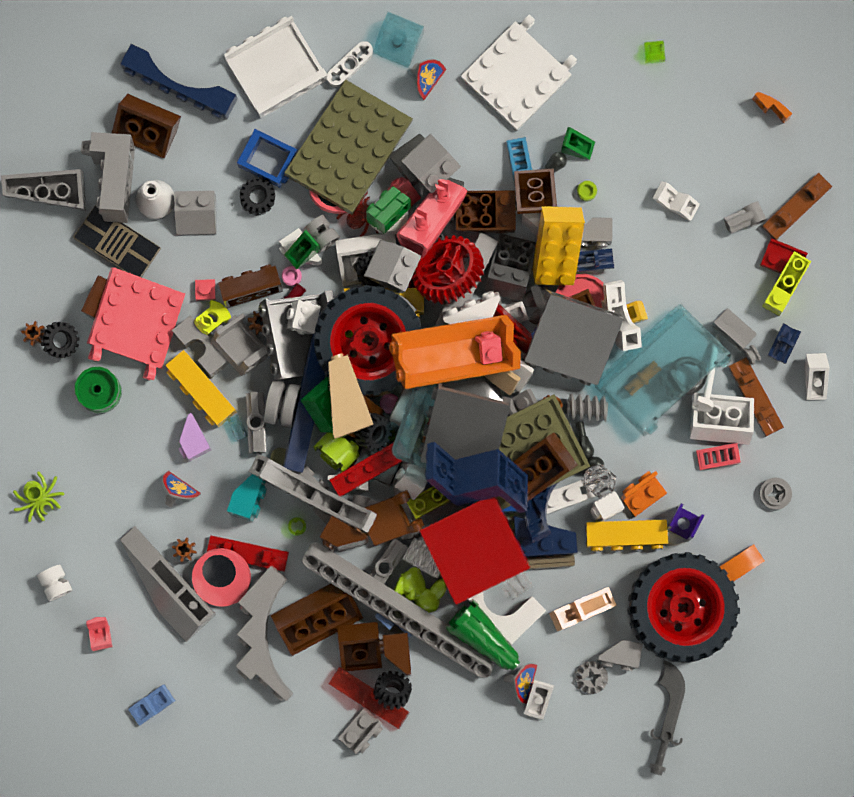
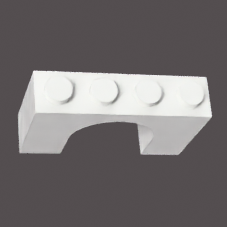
[467,591,546,645]

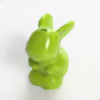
[393,567,447,613]

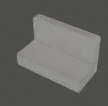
[712,309,756,352]

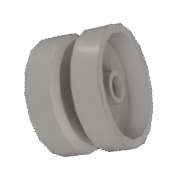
[264,380,301,429]

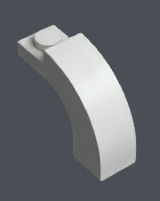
[601,280,642,351]

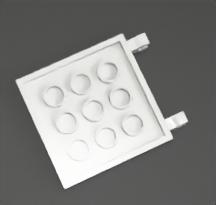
[461,15,577,131]

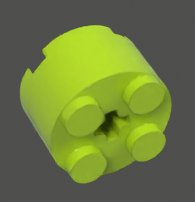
[313,432,359,473]

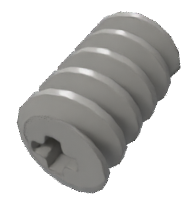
[566,394,608,422]

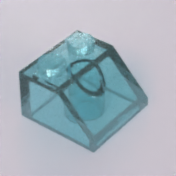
[373,12,424,68]

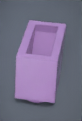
[179,413,211,461]

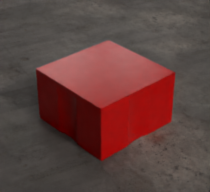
[420,497,531,605]

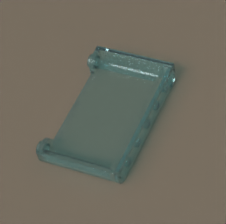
[594,304,731,437]

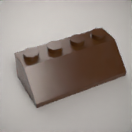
[271,583,363,656]

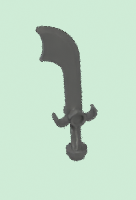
[649,660,685,776]

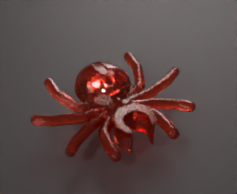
[336,191,379,237]

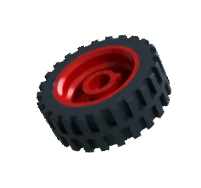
[314,285,421,396]
[627,552,740,663]

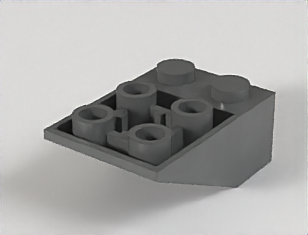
[485,233,536,302]

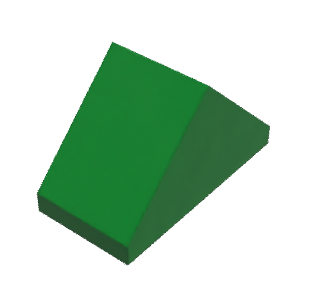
[561,127,595,160]
[284,230,320,270]

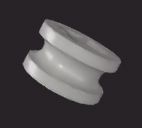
[743,345,761,365]

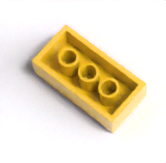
[532,206,585,285]

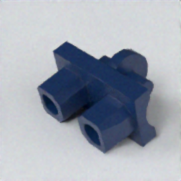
[578,248,615,272]
[767,323,801,364]

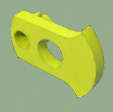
[194,300,231,335]

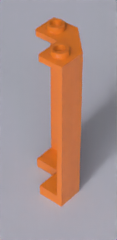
[389,315,521,389]

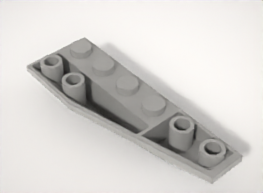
[120,526,216,642]

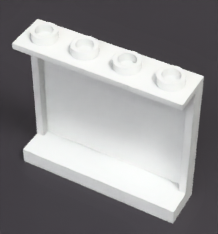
[224,16,328,118]

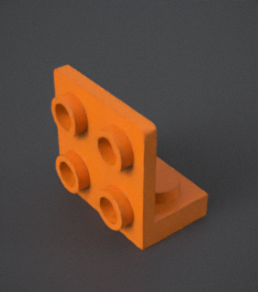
[620,471,667,517]

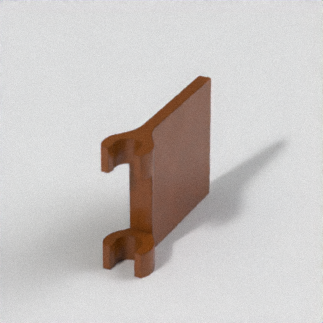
[364,490,424,546]

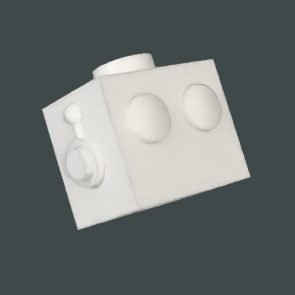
[286,300,321,335]

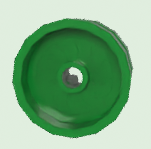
[75,367,122,414]

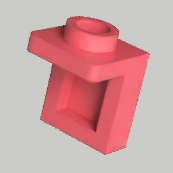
[388,177,421,206]
[475,331,502,365]
[86,617,113,651]

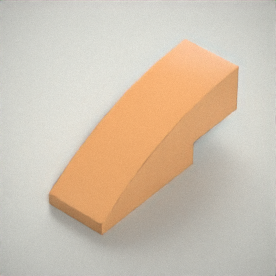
[549,587,617,632]

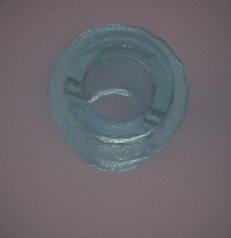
[227,414,248,441]

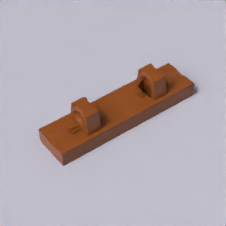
[762,173,833,240]
[728,357,784,437]

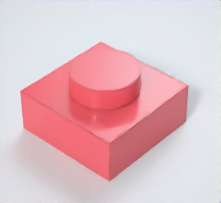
[195,279,216,301]

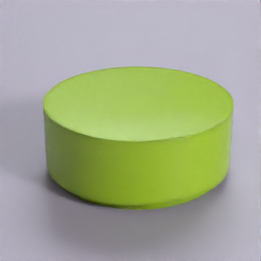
[577,181,597,201]

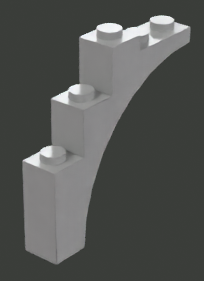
[249,454,377,533]
[236,566,293,701]

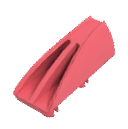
[396,179,467,259]

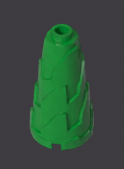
[446,599,520,671]

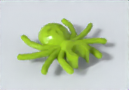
[13,471,65,522]

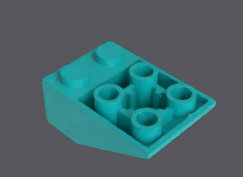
[227,474,267,522]

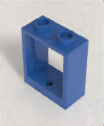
[237,129,298,188]

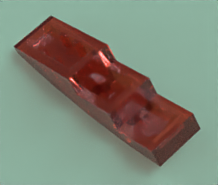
[329,667,410,729]

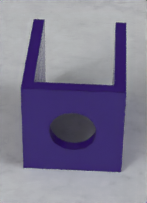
[667,503,704,541]

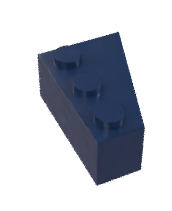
[513,516,578,557]

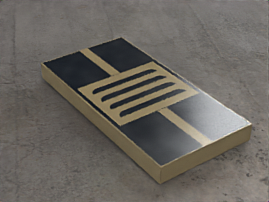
[73,205,161,278]

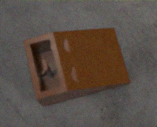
[456,190,516,233]

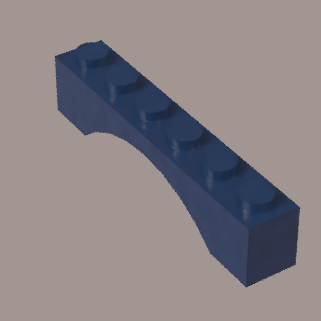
[120,44,238,119]

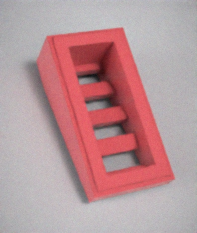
[696,443,741,470]

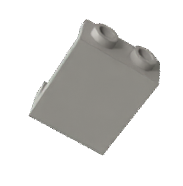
[210,313,269,376]

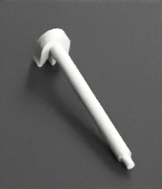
[691,334,720,412]

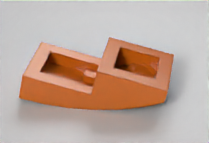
[752,92,792,123]
[719,544,765,582]

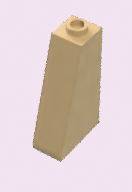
[328,353,373,439]

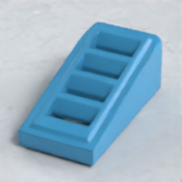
[506,137,532,181]

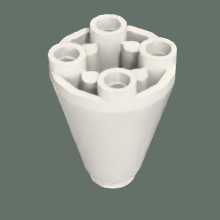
[136,180,174,219]

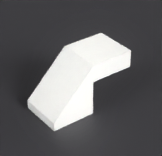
[653,181,700,221]

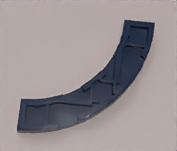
[526,483,557,543]

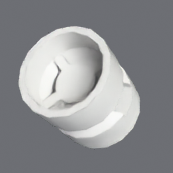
[37,565,72,602]

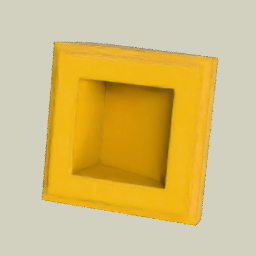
[626,301,648,324]

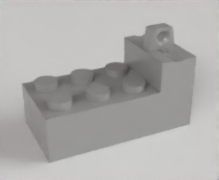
[81,132,135,223]

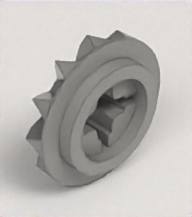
[760,478,792,509]
[576,661,608,694]

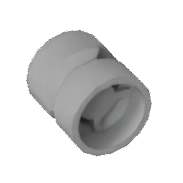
[303,215,340,253]

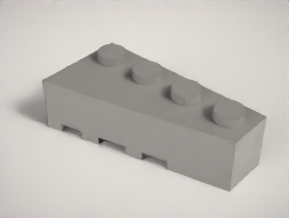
[1,169,86,211]

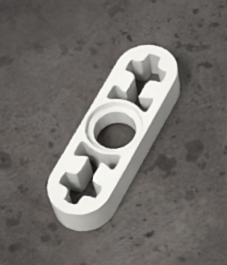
[327,42,373,88]

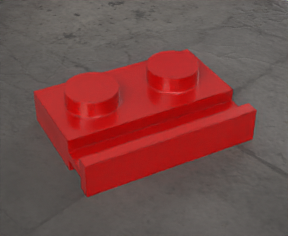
[760,238,808,274]

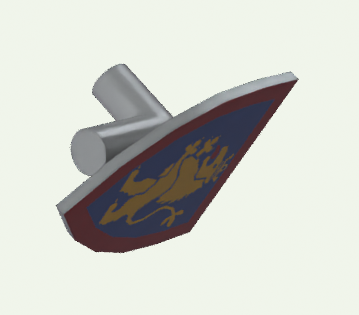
[411,59,447,100]
[162,471,201,507]
[504,663,537,704]

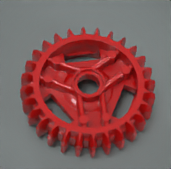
[412,235,485,304]

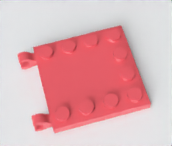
[87,267,185,380]

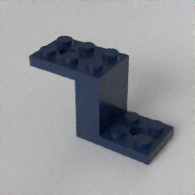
[425,442,528,513]

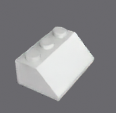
[335,233,396,286]
[690,393,754,445]

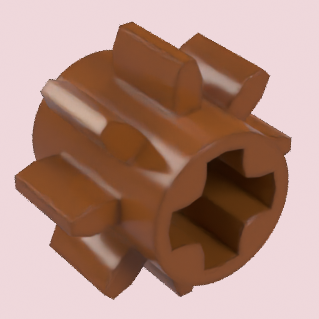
[248,311,263,335]
[21,321,45,347]
[172,537,197,563]

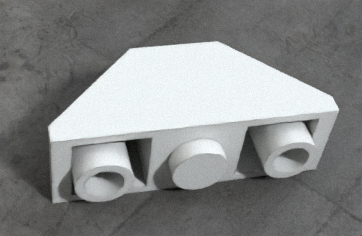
[443,291,500,324]

